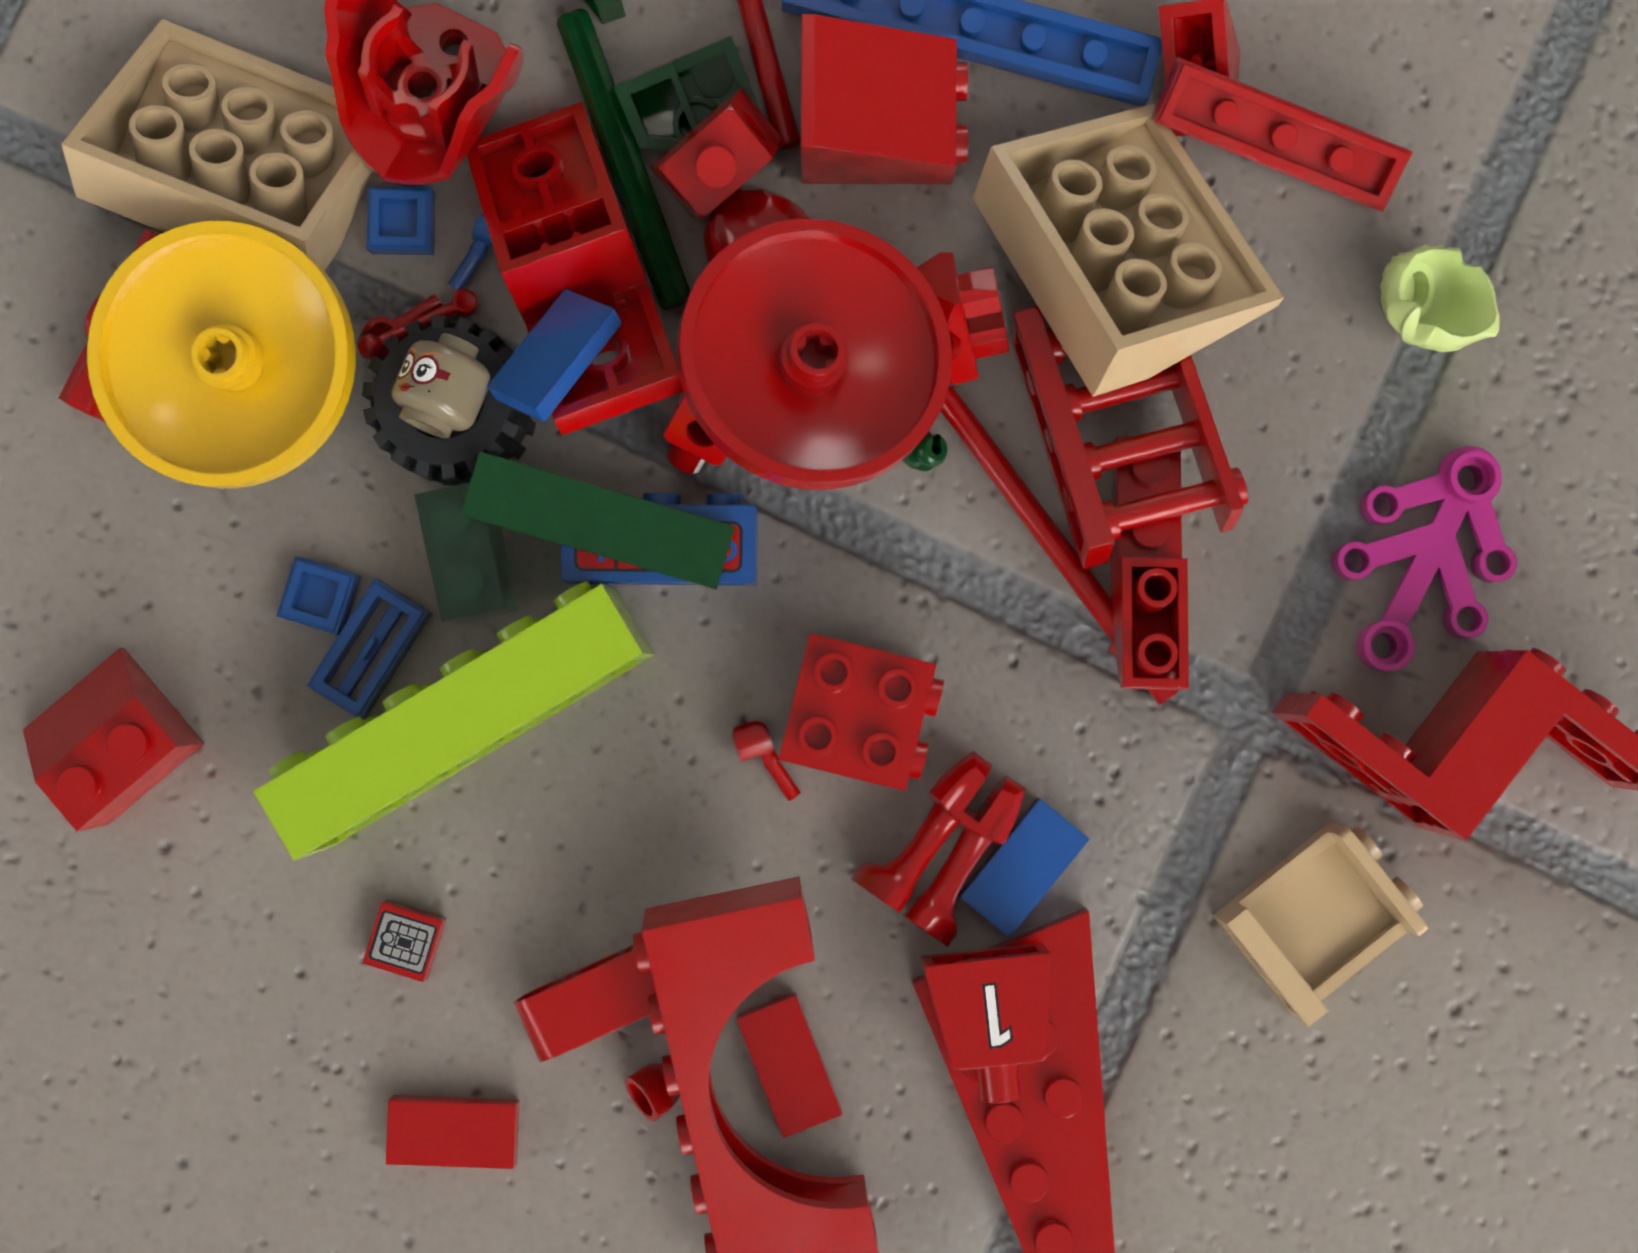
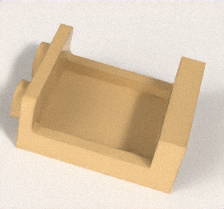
[1212,822,1429,1027]

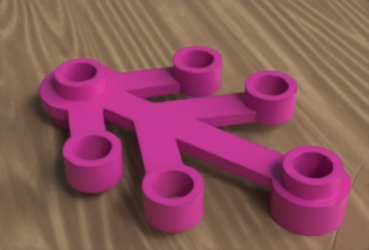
[1331,446,1517,671]

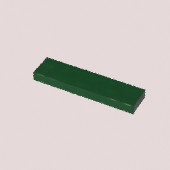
[461,451,735,590]

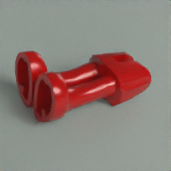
[851,751,1026,947]

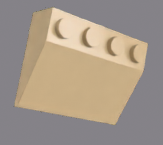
[61,19,372,271]
[972,104,1284,397]

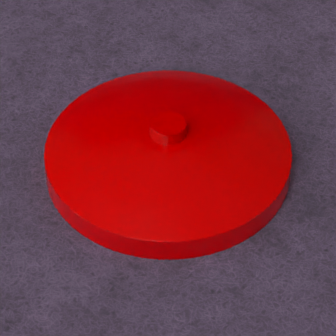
[677,219,952,490]

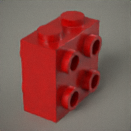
[778,633,944,791]

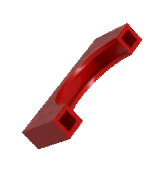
[633,876,879,1253]

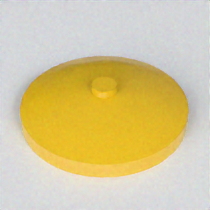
[87,221,356,488]

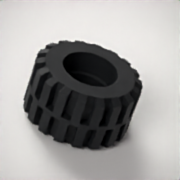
[362,316,536,487]

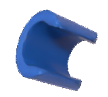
[448,213,494,290]

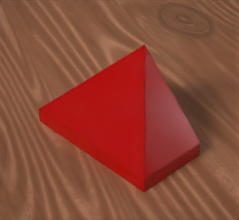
[1158,0,1240,136]

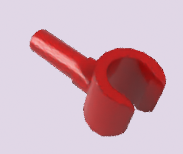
[357,294,443,360]
[733,720,801,801]

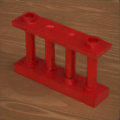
[1011,306,1248,569]

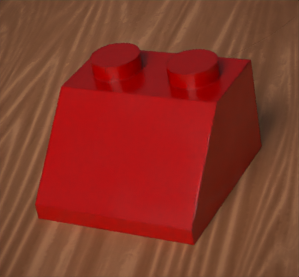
[23,648,205,832]

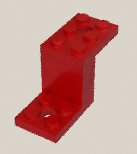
[1271,648,1638,841]

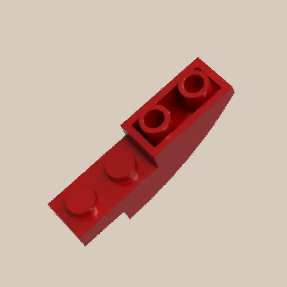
[1110,436,1189,690]

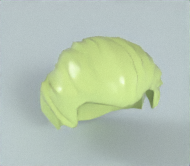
[1380,244,1500,352]

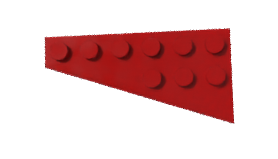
[911,907,1115,1253]

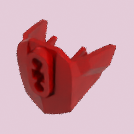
[324,0,524,184]

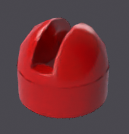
[625,1063,680,1122]

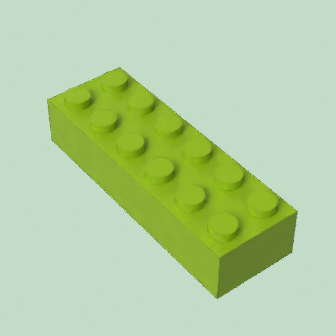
[253,581,655,861]

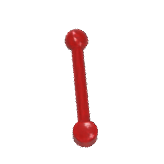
[357,289,478,360]

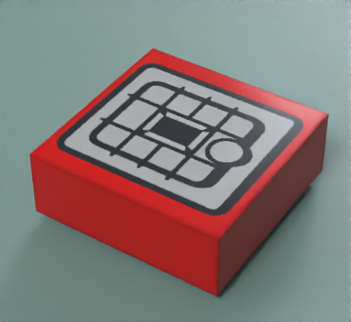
[363,899,447,982]

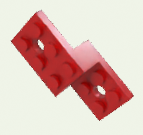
[467,102,683,435]

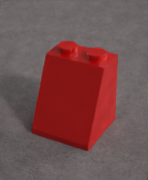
[801,14,968,185]

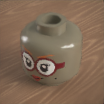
[391,333,491,438]

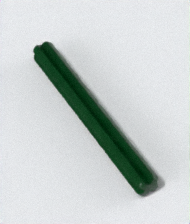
[557,9,691,310]

